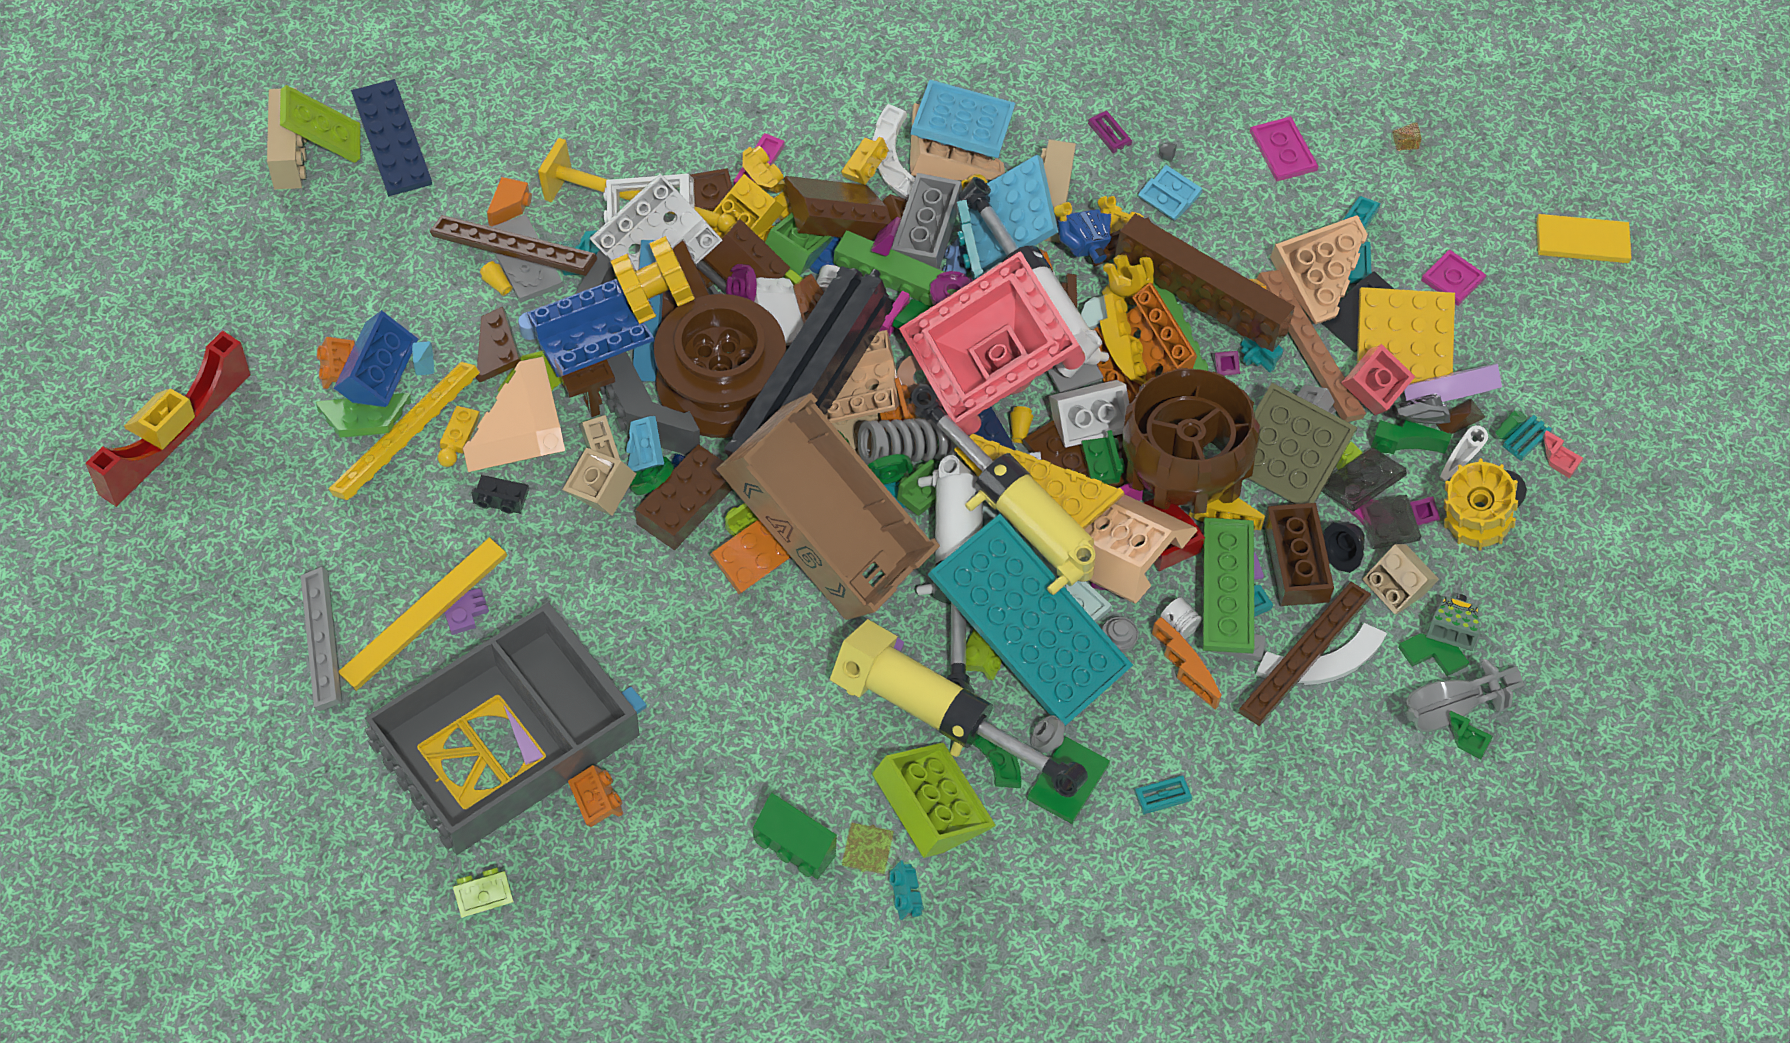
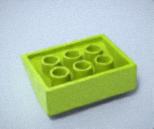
[872,742,996,858]

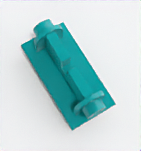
[889,860,924,920]

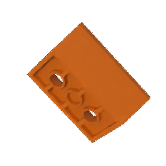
[1094,282,1197,404]

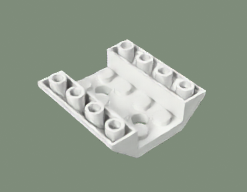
[590,173,722,270]

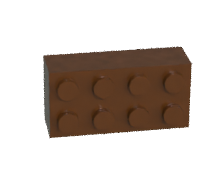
[635,444,733,551]
[1264,503,1334,606]

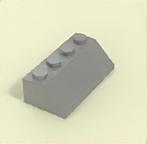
[891,173,962,269]

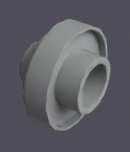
[1102,617,1139,653]
[1031,715,1065,753]

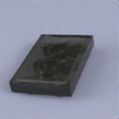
[1322,447,1407,512]

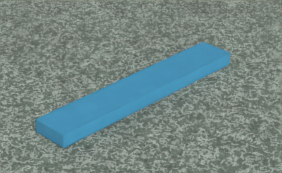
[633,240,663,382]

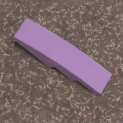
[1404,364,1502,402]

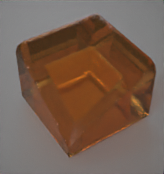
[1393,122,1422,150]

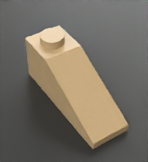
[580,415,620,460]

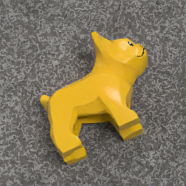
[1101,255,1154,305]

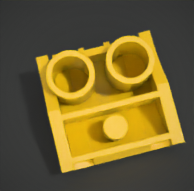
[743,146,785,193]

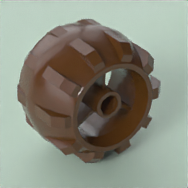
[1121,368,1260,514]

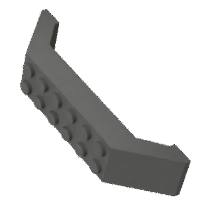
[575,250,700,455]

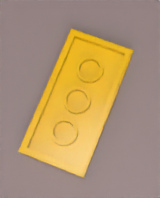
[1537,214,1631,263]

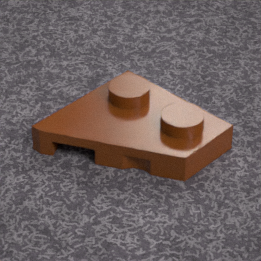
[793,274,824,324]

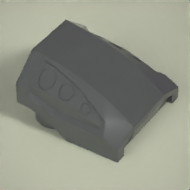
[1391,393,1450,424]

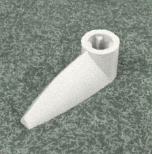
[1440,425,1488,481]

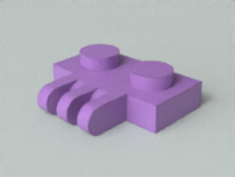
[444,588,489,635]

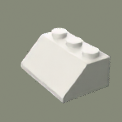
[1049,380,1129,447]

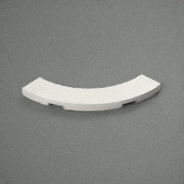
[873,104,915,201]
[1256,623,1387,685]

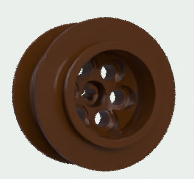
[654,294,786,438]

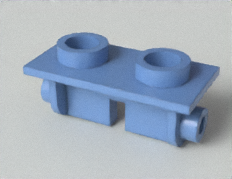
[942,238,967,277]

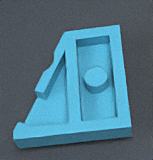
[626,416,664,473]

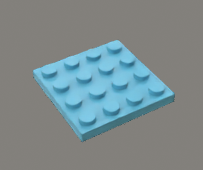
[910,80,1015,158]
[968,155,1058,272]

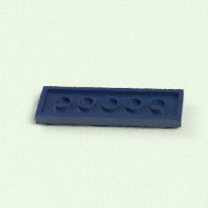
[351,79,432,197]

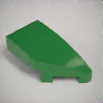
[1495,410,1527,439]
[1448,711,1493,760]

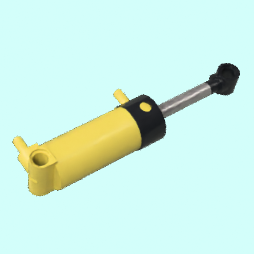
[912,386,1096,595]

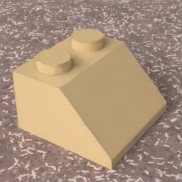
[562,448,636,516]

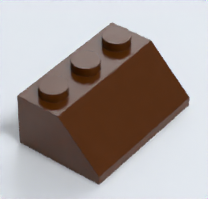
[703,219,791,282]

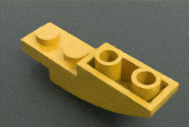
[1100,293,1147,385]

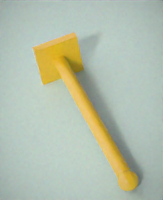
[538,138,735,232]

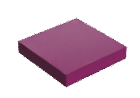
[1421,249,1486,306]

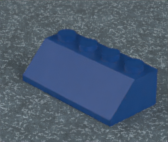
[334,310,418,407]

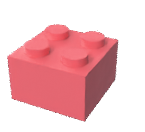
[1342,344,1415,415]

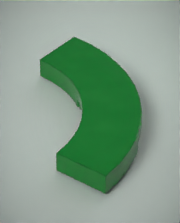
[972,735,1021,789]

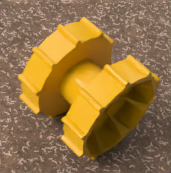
[610,236,694,324]
[1443,458,1518,551]

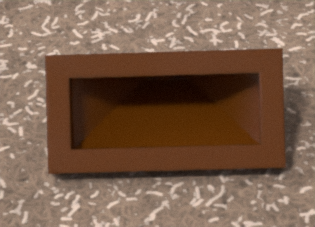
[1436,399,1485,434]

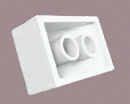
[754,278,804,346]

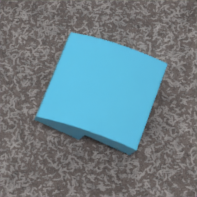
[1138,165,1203,221]

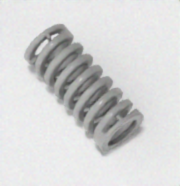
[858,418,970,465]

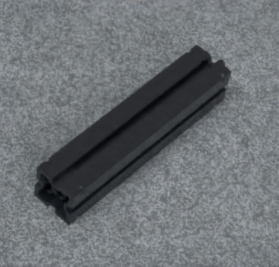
[724,266,893,457]

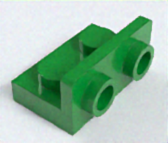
[1081,430,1125,484]

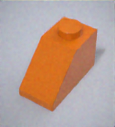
[487,177,532,226]

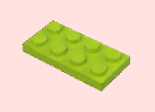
[280,85,360,163]

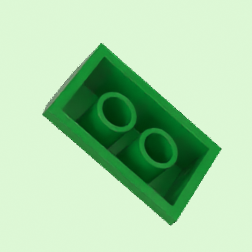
[753,793,837,880]

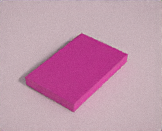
[1249,116,1319,182]

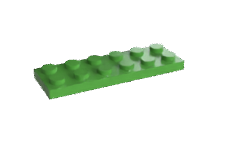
[1203,518,1254,654]

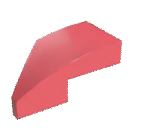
[1543,430,1583,479]

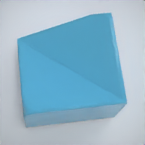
[412,341,434,375]

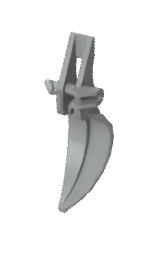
[1405,659,1525,732]

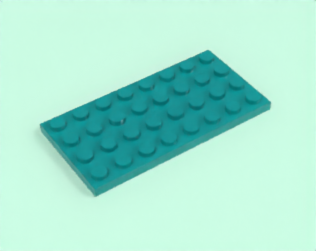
[927,514,1133,726]

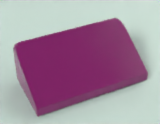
[871,217,901,256]

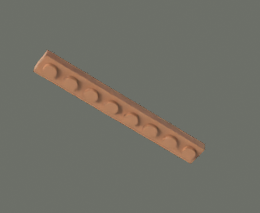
[1256,270,1366,422]

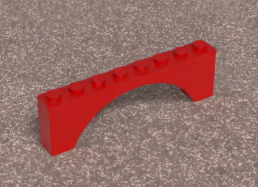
[85,330,251,507]

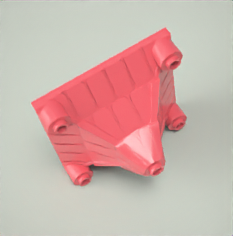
[899,251,1085,435]

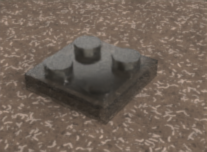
[1359,495,1422,549]

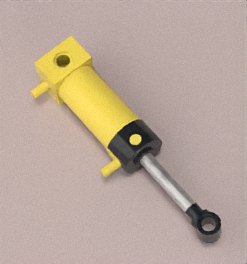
[830,619,1088,797]

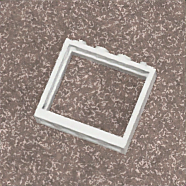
[603,174,697,276]

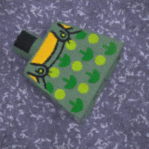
[1426,594,1480,651]

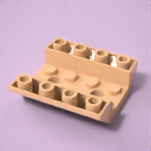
[826,330,900,423]
[1084,495,1197,604]

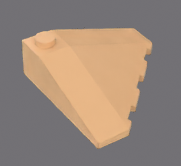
[910,103,1005,180]
[1270,215,1368,325]
[463,357,565,472]

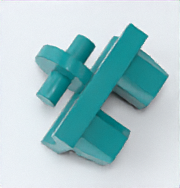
[1240,336,1284,373]

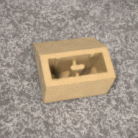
[1362,544,1439,614]

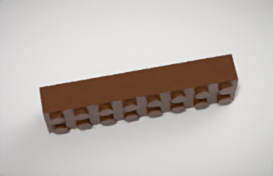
[1115,213,1295,352]

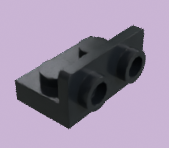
[471,475,529,514]

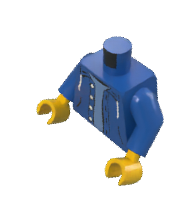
[1054,196,1116,264]

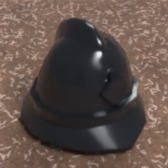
[1323,521,1365,573]

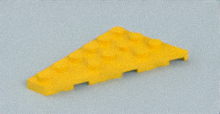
[954,434,1125,529]

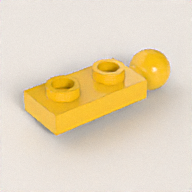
[437,406,480,467]

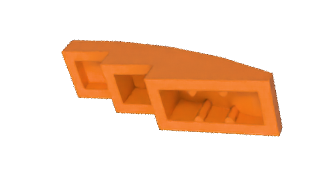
[1152,617,1222,709]

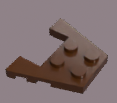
[627,239,710,323]

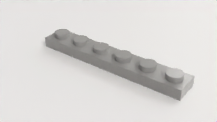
[300,567,342,711]

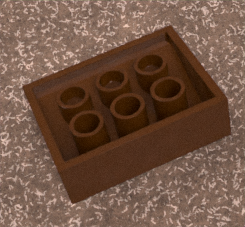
[784,176,891,241]

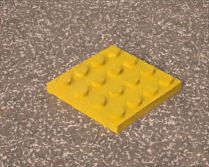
[1357,287,1455,384]

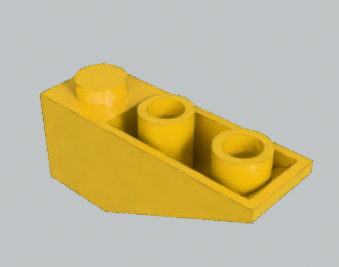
[1189,498,1265,531]

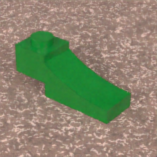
[1371,420,1452,455]

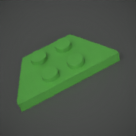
[316,393,411,438]

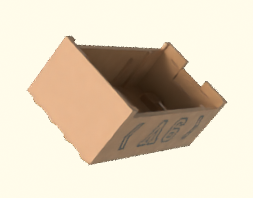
[717,393,940,620]

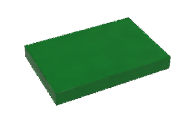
[1027,736,1110,824]

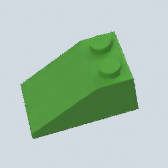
[765,212,835,276]

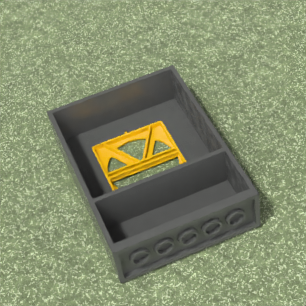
[364,602,640,855]

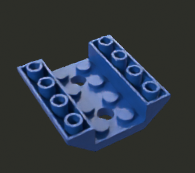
[527,279,654,378]

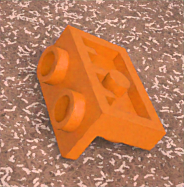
[317,337,355,389]
[568,765,624,827]

